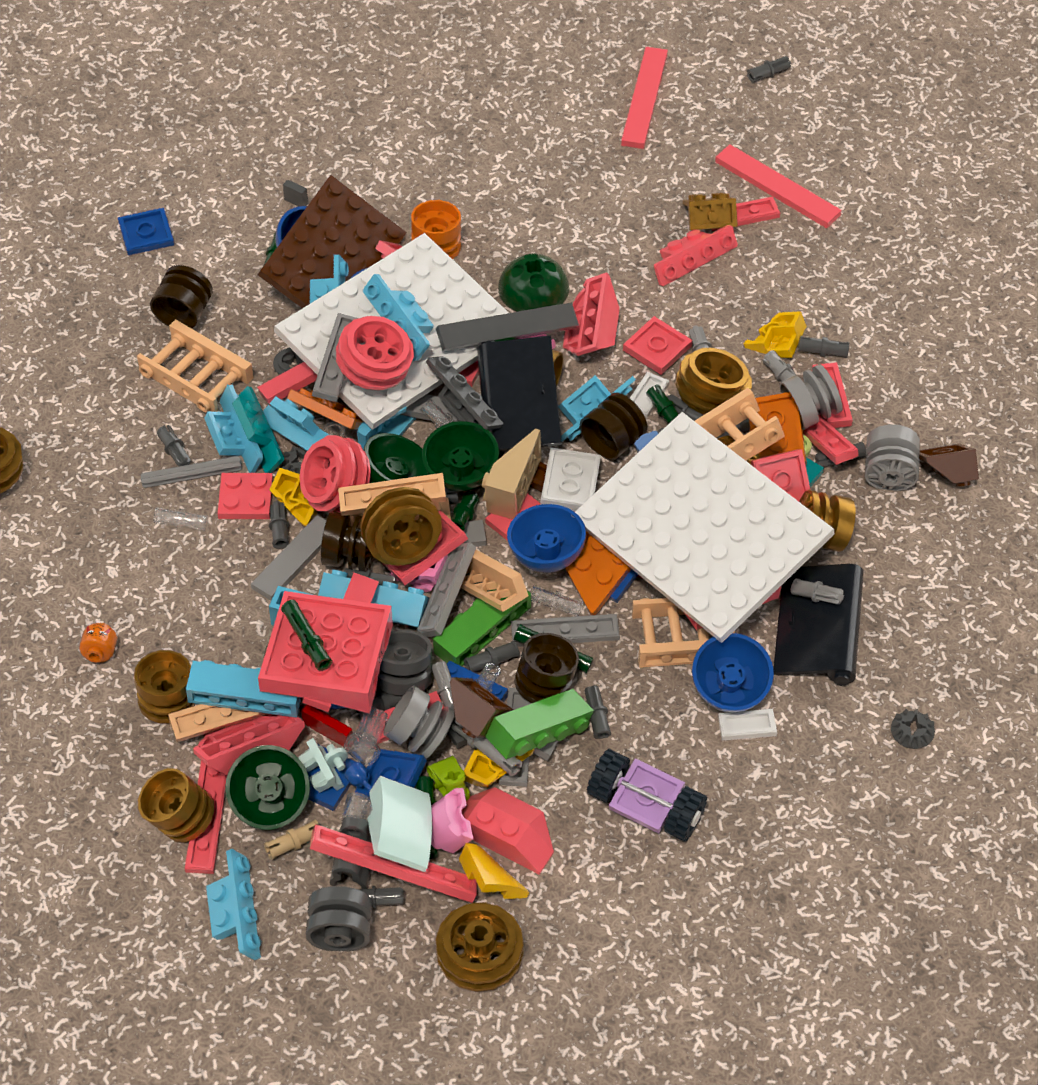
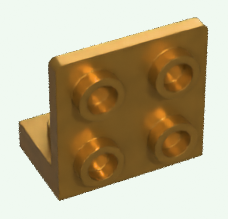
[683,193,738,230]

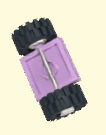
[587,749,708,842]

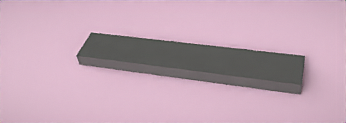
[435,302,579,352]

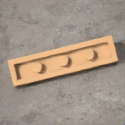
[460,550,529,612]
[168,704,268,742]

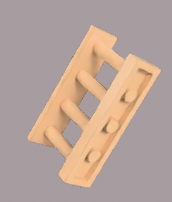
[137,320,254,412]
[695,388,785,461]
[338,473,451,526]
[632,598,735,668]

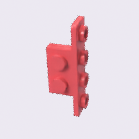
[654,225,738,286]

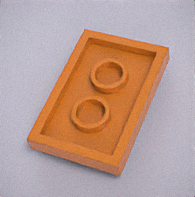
[287,388,365,430]
[749,392,807,465]

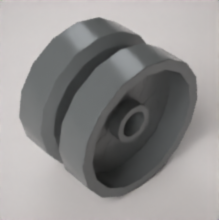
[377,630,432,696]
[306,886,372,951]

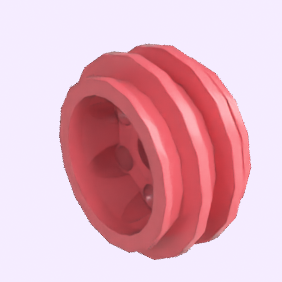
[335,316,414,390]
[299,435,371,513]

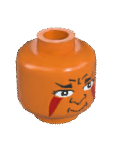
[79,623,117,663]

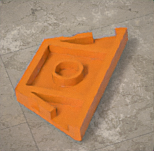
[566,536,631,615]

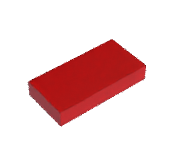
[301,704,354,749]

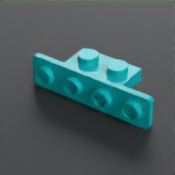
[232,386,284,473]

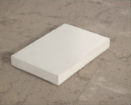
[540,448,601,511]

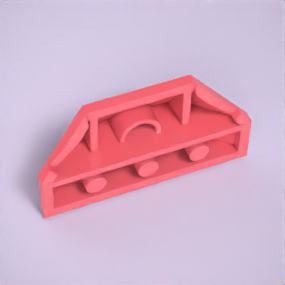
[563,272,620,356]
[193,714,305,775]
[462,787,554,875]

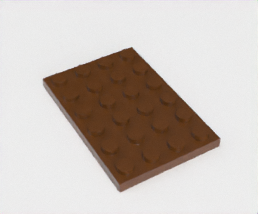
[257,175,407,308]

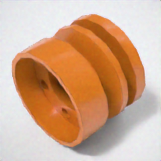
[411,200,461,259]

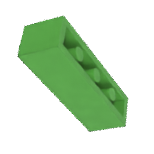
[433,589,531,666]
[485,689,594,759]

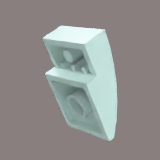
[367,776,432,872]

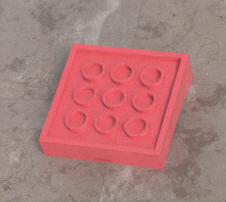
[258,591,393,713]

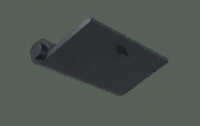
[477,335,562,459]
[773,563,864,686]

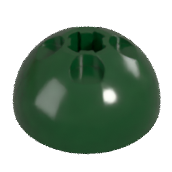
[498,253,569,312]
[422,421,499,491]
[363,433,429,483]
[225,745,310,830]

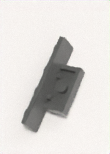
[426,356,503,430]

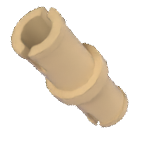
[264,820,319,860]

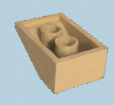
[482,429,542,519]

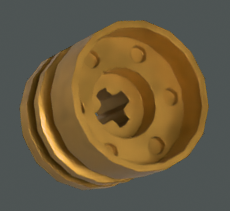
[799,490,856,552]
[134,650,195,723]
[138,768,214,842]

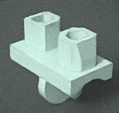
[298,738,348,793]

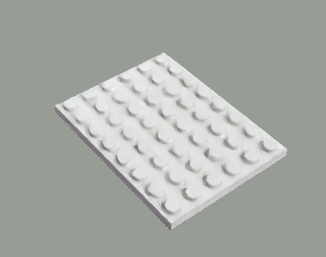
[274,233,509,430]
[571,412,835,643]

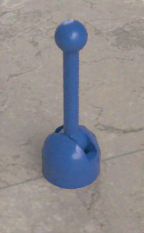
[345,762,372,792]

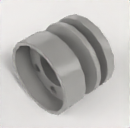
[780,364,843,430]
[865,424,920,491]
[383,686,454,759]

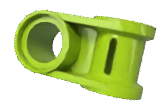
[427,756,470,801]

